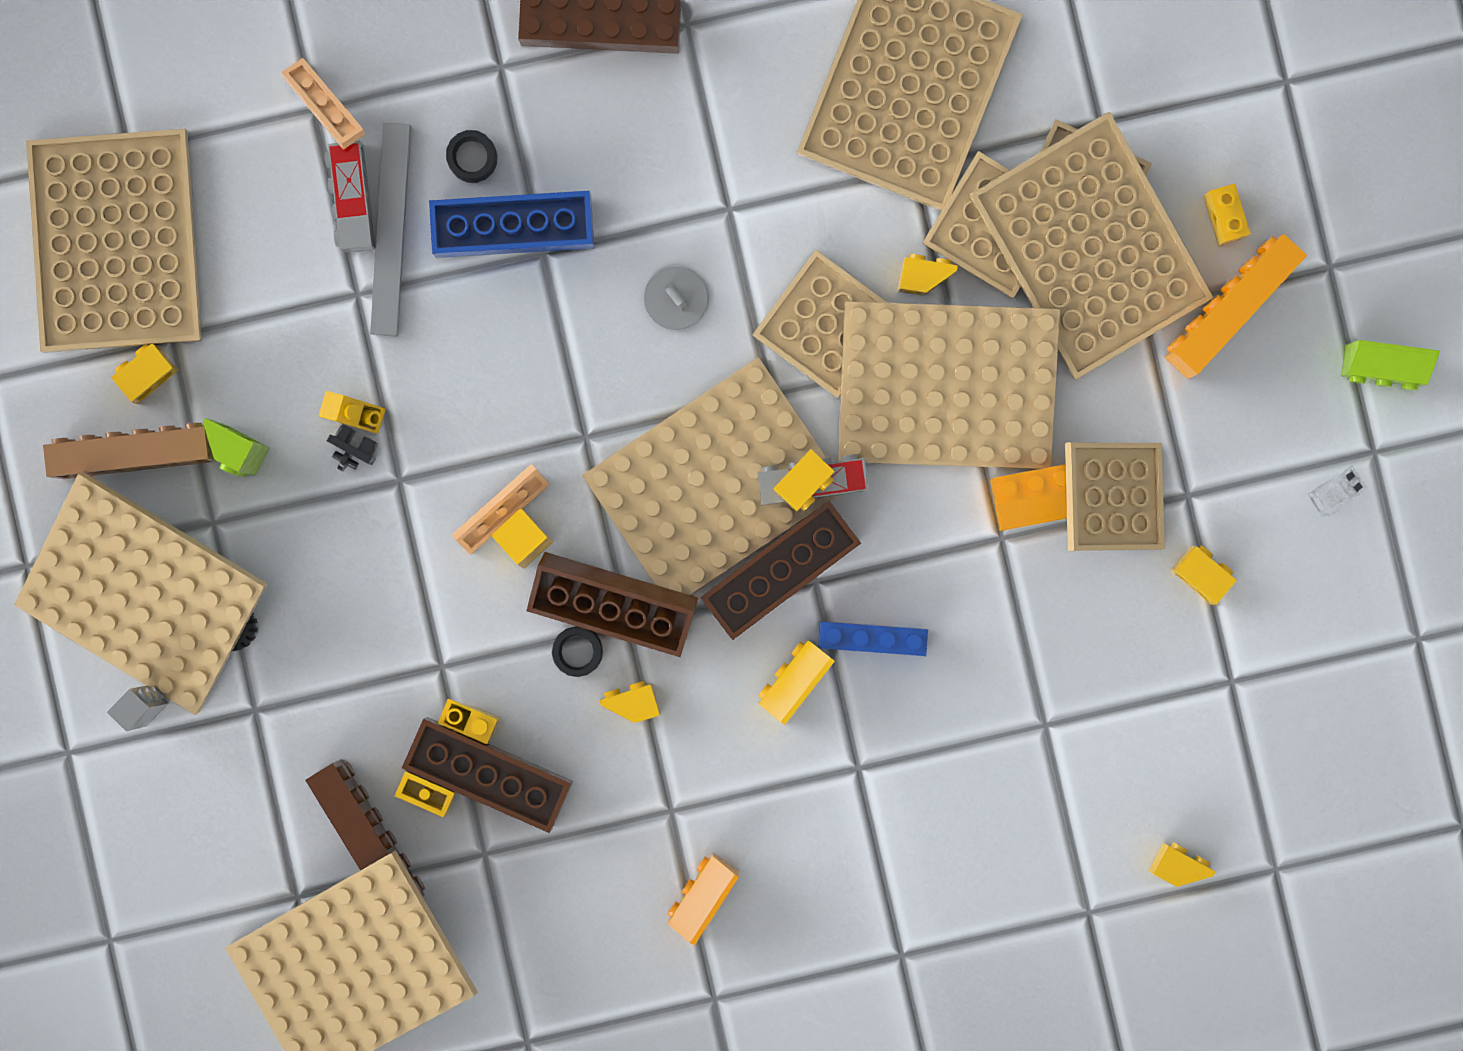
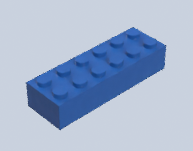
[429,191,595,258]

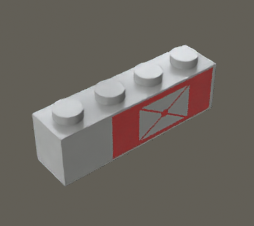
[325,140,375,253]
[757,454,869,506]

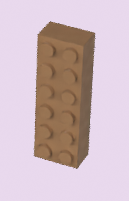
[43,423,218,479]

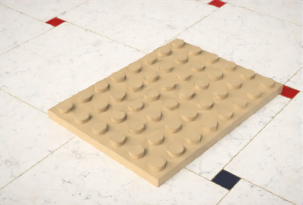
[797,0,1023,211]
[969,112,1213,380]
[26,129,202,353]
[838,301,1060,469]
[582,357,838,595]
[14,472,268,715]
[225,850,478,1051]

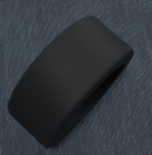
[446,130,498,183]
[552,626,603,677]

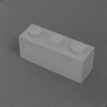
[107,685,169,731]

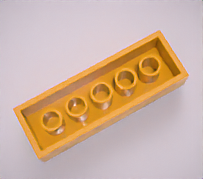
[1164,234,1307,379]

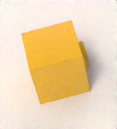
[491,508,553,569]

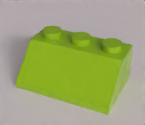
[1341,340,1440,391]
[203,418,270,478]

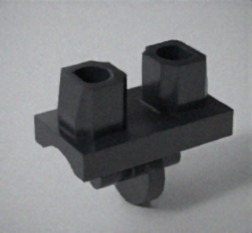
[327,424,378,472]

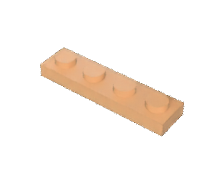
[281,58,365,150]
[452,464,550,555]

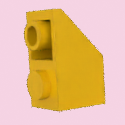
[898,254,958,296]
[319,391,386,434]
[599,681,661,723]
[438,698,500,744]
[1149,842,1216,887]

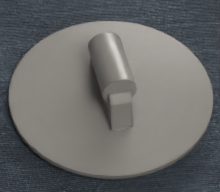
[644,267,708,330]

